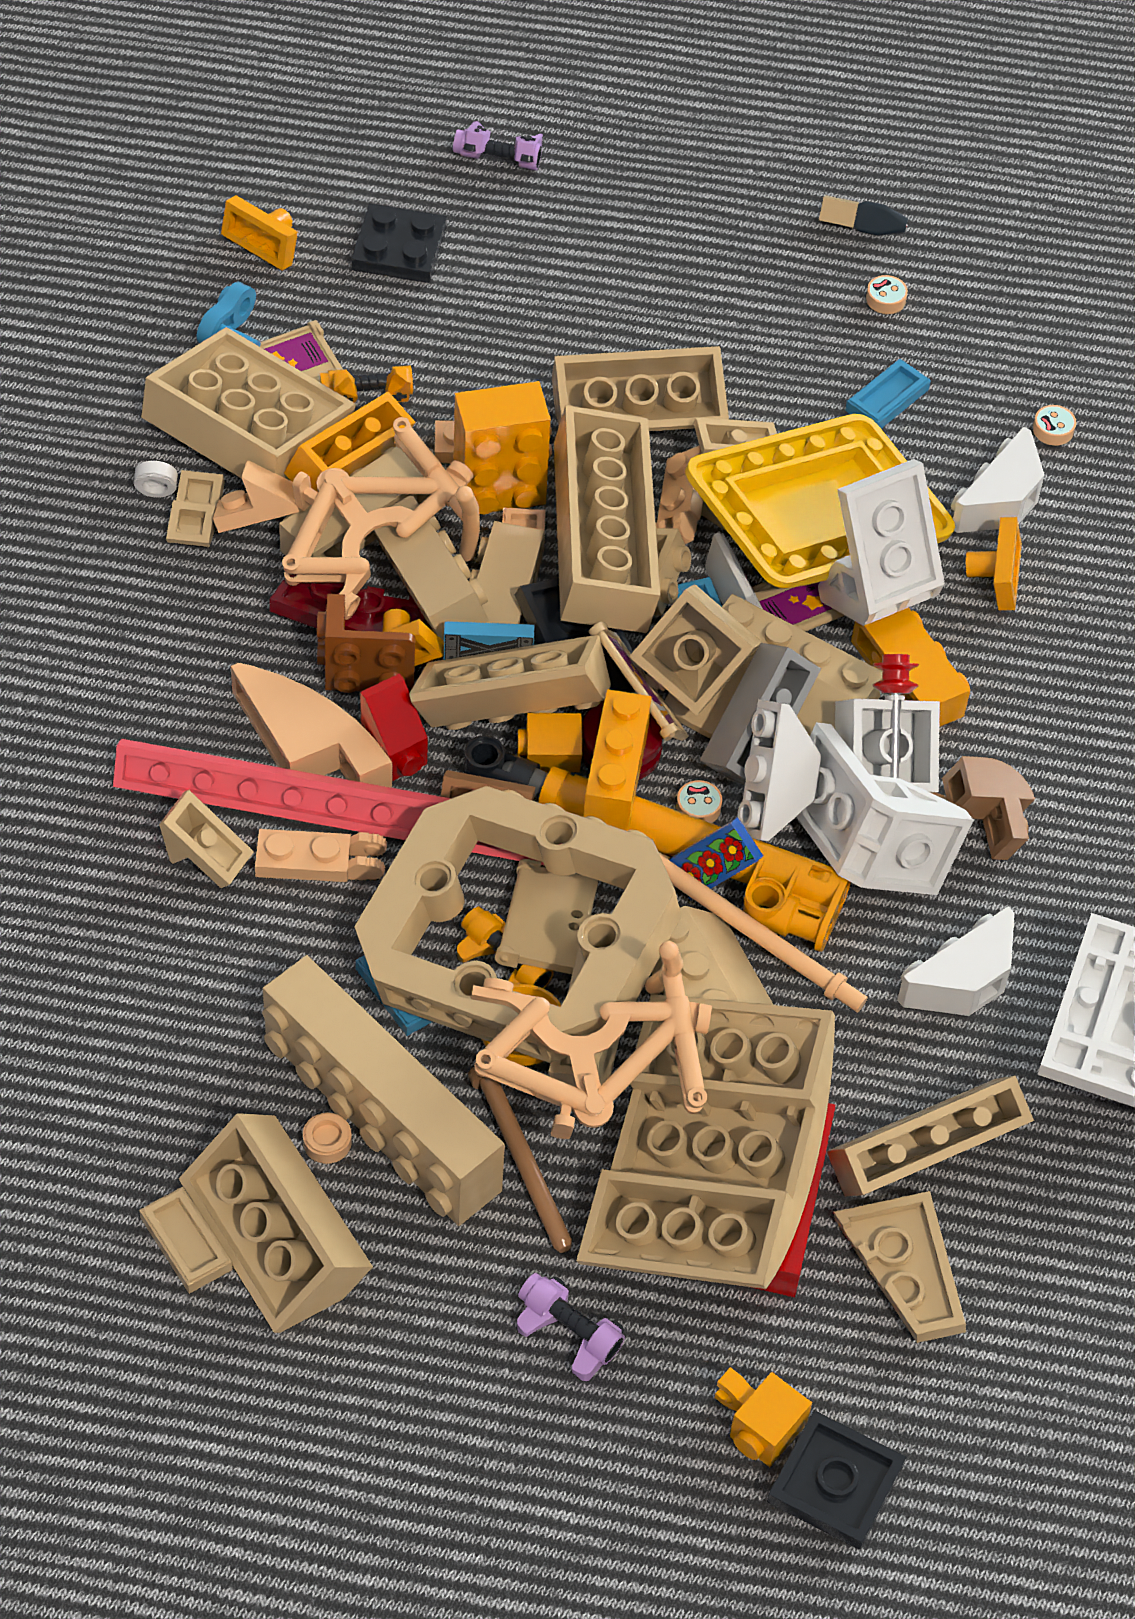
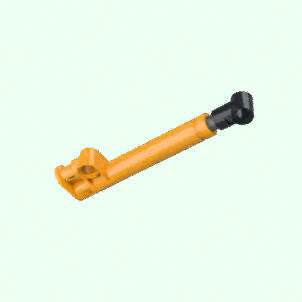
[464,735,851,952]

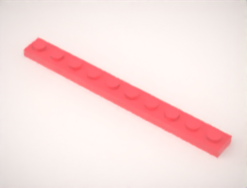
[113,739,563,865]

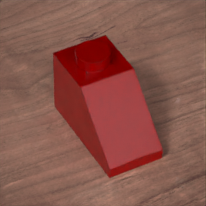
[360,673,428,781]

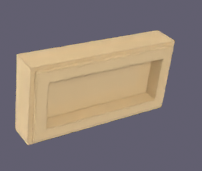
[139,1187,233,1294]

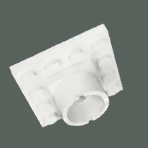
[1038,913,1135,1107]

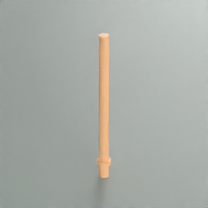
[659,854,868,1013]

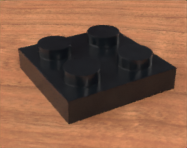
[352,203,447,283]
[767,1410,907,1550]

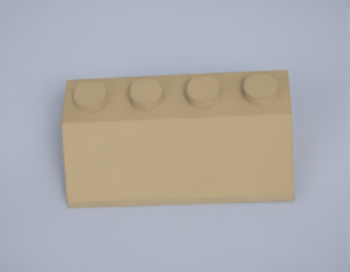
[552,346,729,431]
[409,635,611,730]
[651,906,773,1005]
[179,1114,373,1333]

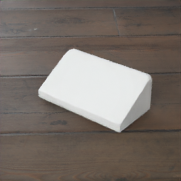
[705,531,763,609]

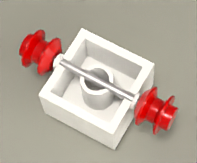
[835,654,940,793]

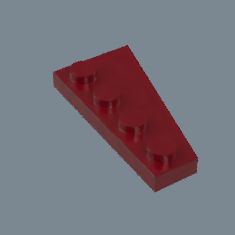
[269,574,435,667]

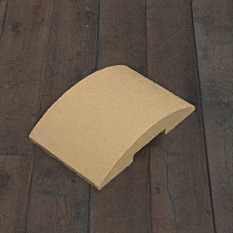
[576,994,835,1289]

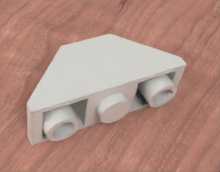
[951,427,1044,533]
[738,699,821,841]
[897,906,1014,1016]

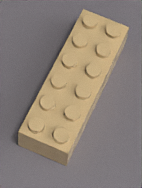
[554,405,660,633]
[262,955,505,1226]

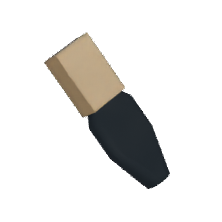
[819,195,908,236]

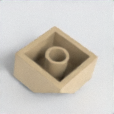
[629,584,762,716]

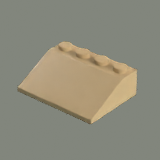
[141,327,356,480]
[665,594,882,739]

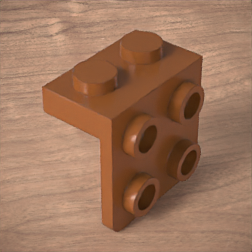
[317,594,415,693]

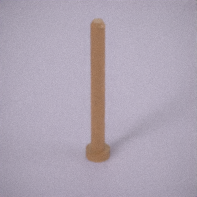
[468,1063,572,1253]

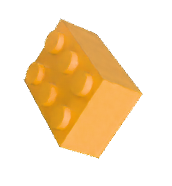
[453,381,551,514]

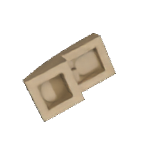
[166,470,225,547]

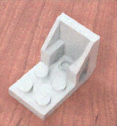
[818,459,945,626]
[796,722,974,895]

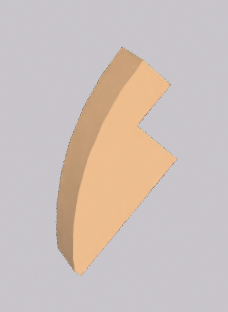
[231,663,392,788]

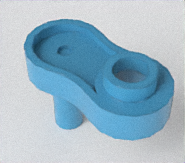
[197,281,261,347]

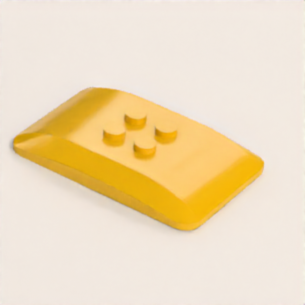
[685,414,955,588]

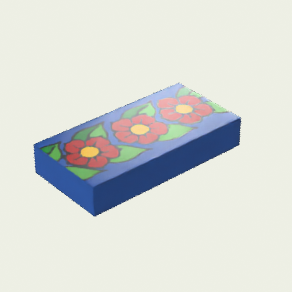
[669,817,763,901]

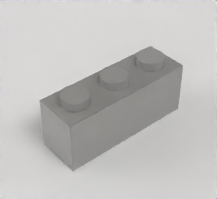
[699,643,821,784]

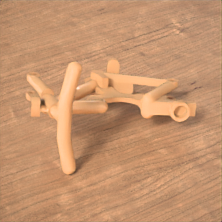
[282,417,480,620]
[471,941,712,1139]

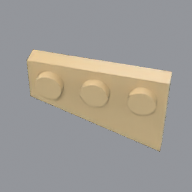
[834,1191,966,1343]

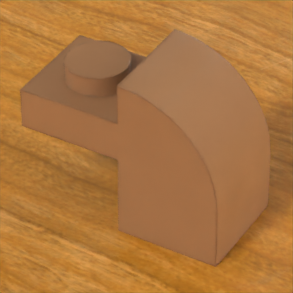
[942,756,1035,860]

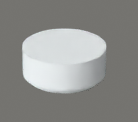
[134,461,178,497]

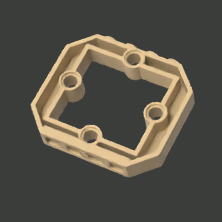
[354,786,681,1063]

